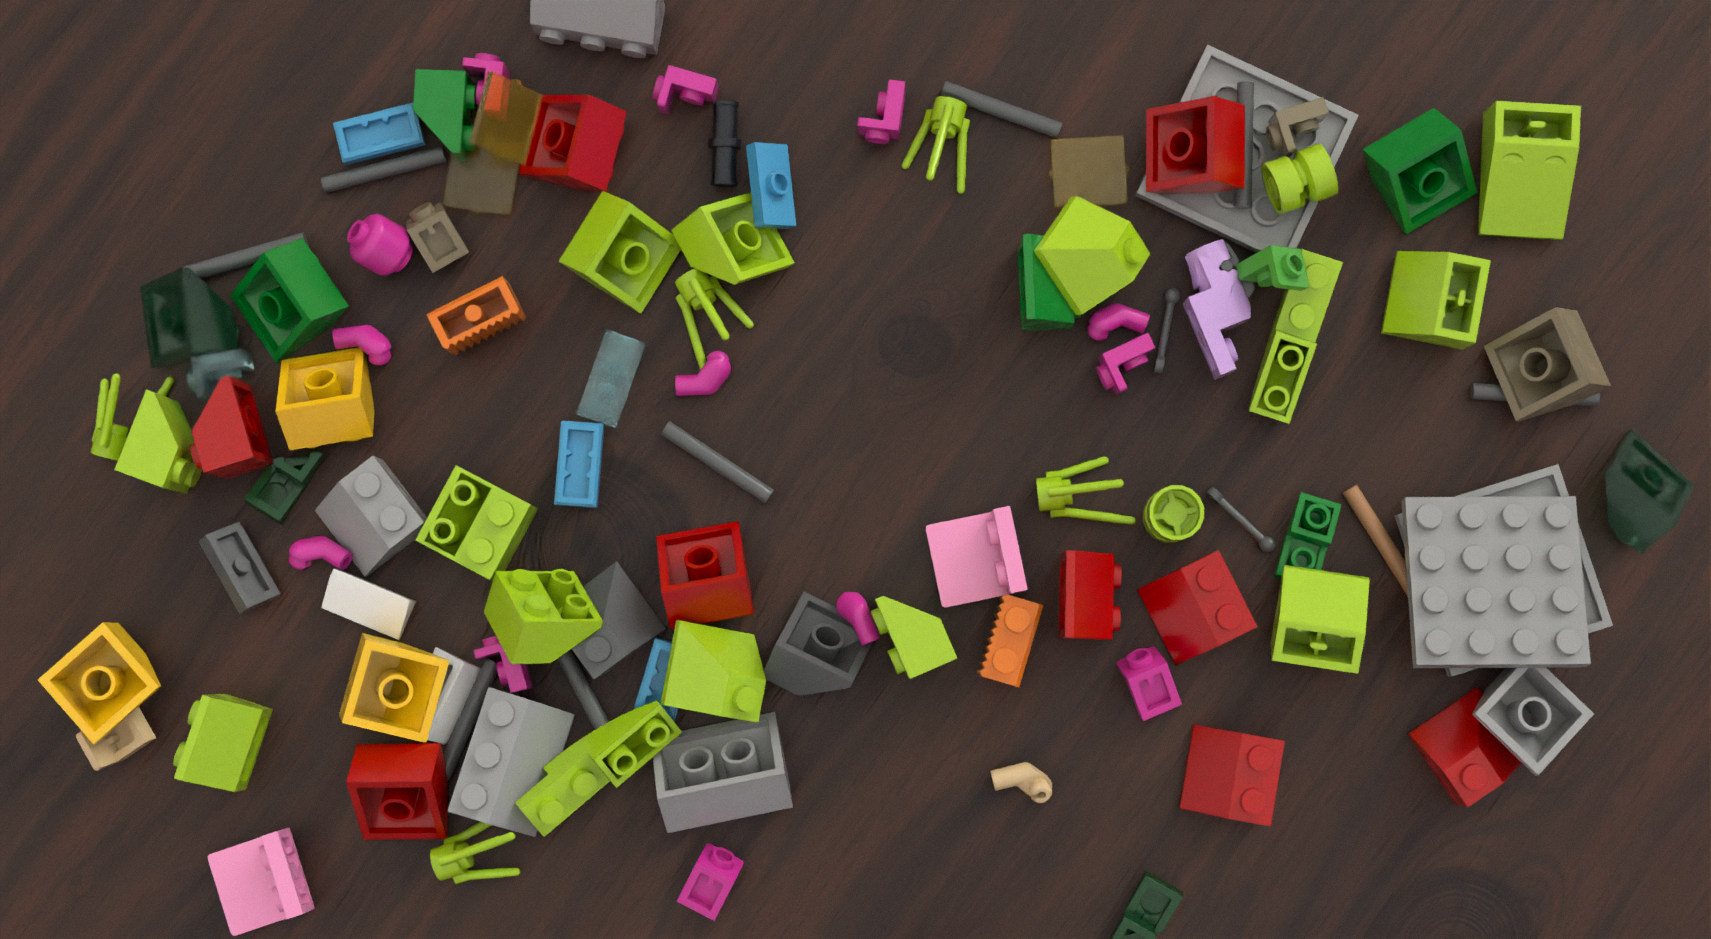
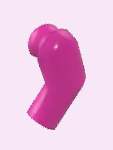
[1087,303,1150,341]
[675,351,731,396]
[288,535,353,571]
[836,591,881,646]

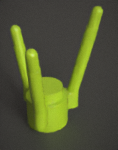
[901,96,970,194]
[675,269,754,370]
[90,373,175,461]
[1036,456,1136,525]
[430,822,520,884]

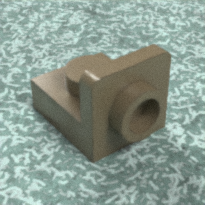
[1266,97,1329,158]
[405,202,469,273]

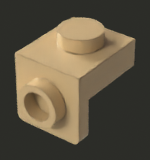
[76,707,156,771]

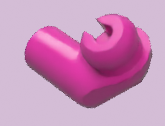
[332,325,392,366]

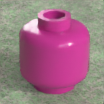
[347,214,413,276]

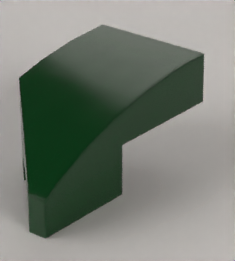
[244,450,324,525]
[1109,871,1183,939]

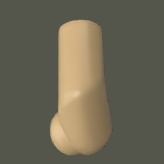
[990,762,1052,803]

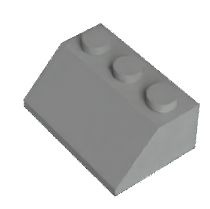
[530,0,666,58]
[447,687,575,837]
[653,712,793,833]

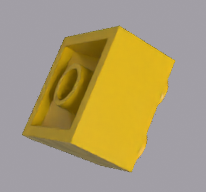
[275,347,375,450]
[38,622,161,744]
[339,633,449,743]

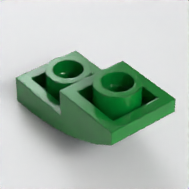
[1273,492,1342,580]

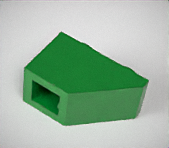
[413,69,478,163]

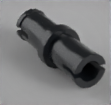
[708,100,741,187]

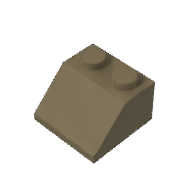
[1484,307,1611,422]

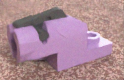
[1183,239,1255,380]

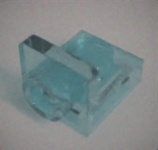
[187,349,254,402]

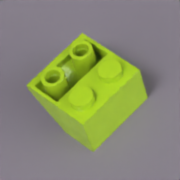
[1381,251,1491,350]
[415,465,539,581]
[1270,565,1370,674]
[484,569,603,664]
[871,596,958,679]
[173,694,273,792]

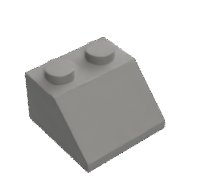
[315,456,427,577]
[1472,668,1594,776]

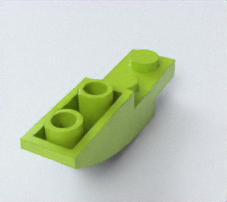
[1248,249,1343,424]
[515,701,682,837]

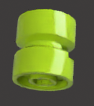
[1261,143,1338,215]
[1143,485,1204,543]

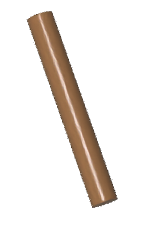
[1343,484,1408,597]

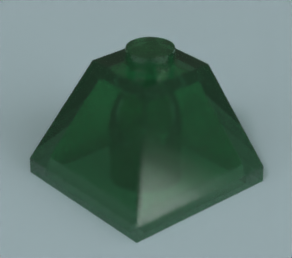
[140,268,239,368]
[1605,429,1695,554]

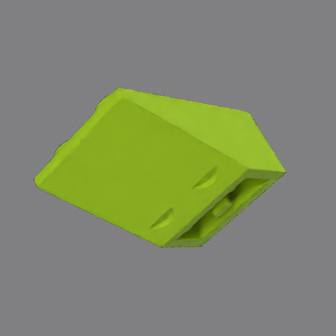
[1478,101,1581,240]

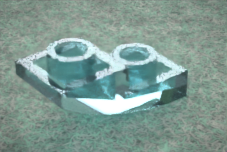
[576,329,646,428]

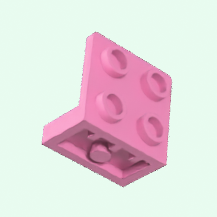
[926,506,1028,608]
[208,827,315,936]

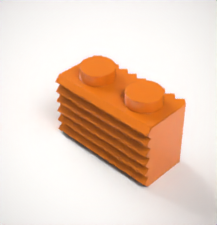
[427,276,526,356]
[977,594,1043,688]

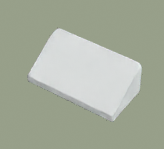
[321,568,416,640]
[427,647,481,745]

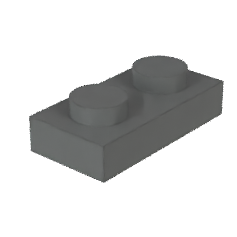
[198,521,281,614]

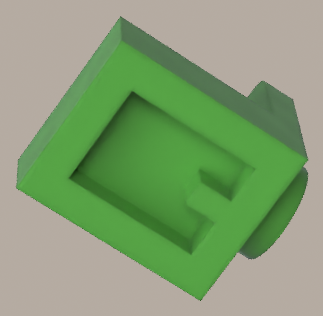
[1236,245,1309,291]

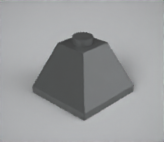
[572,561,667,680]
[764,592,873,696]

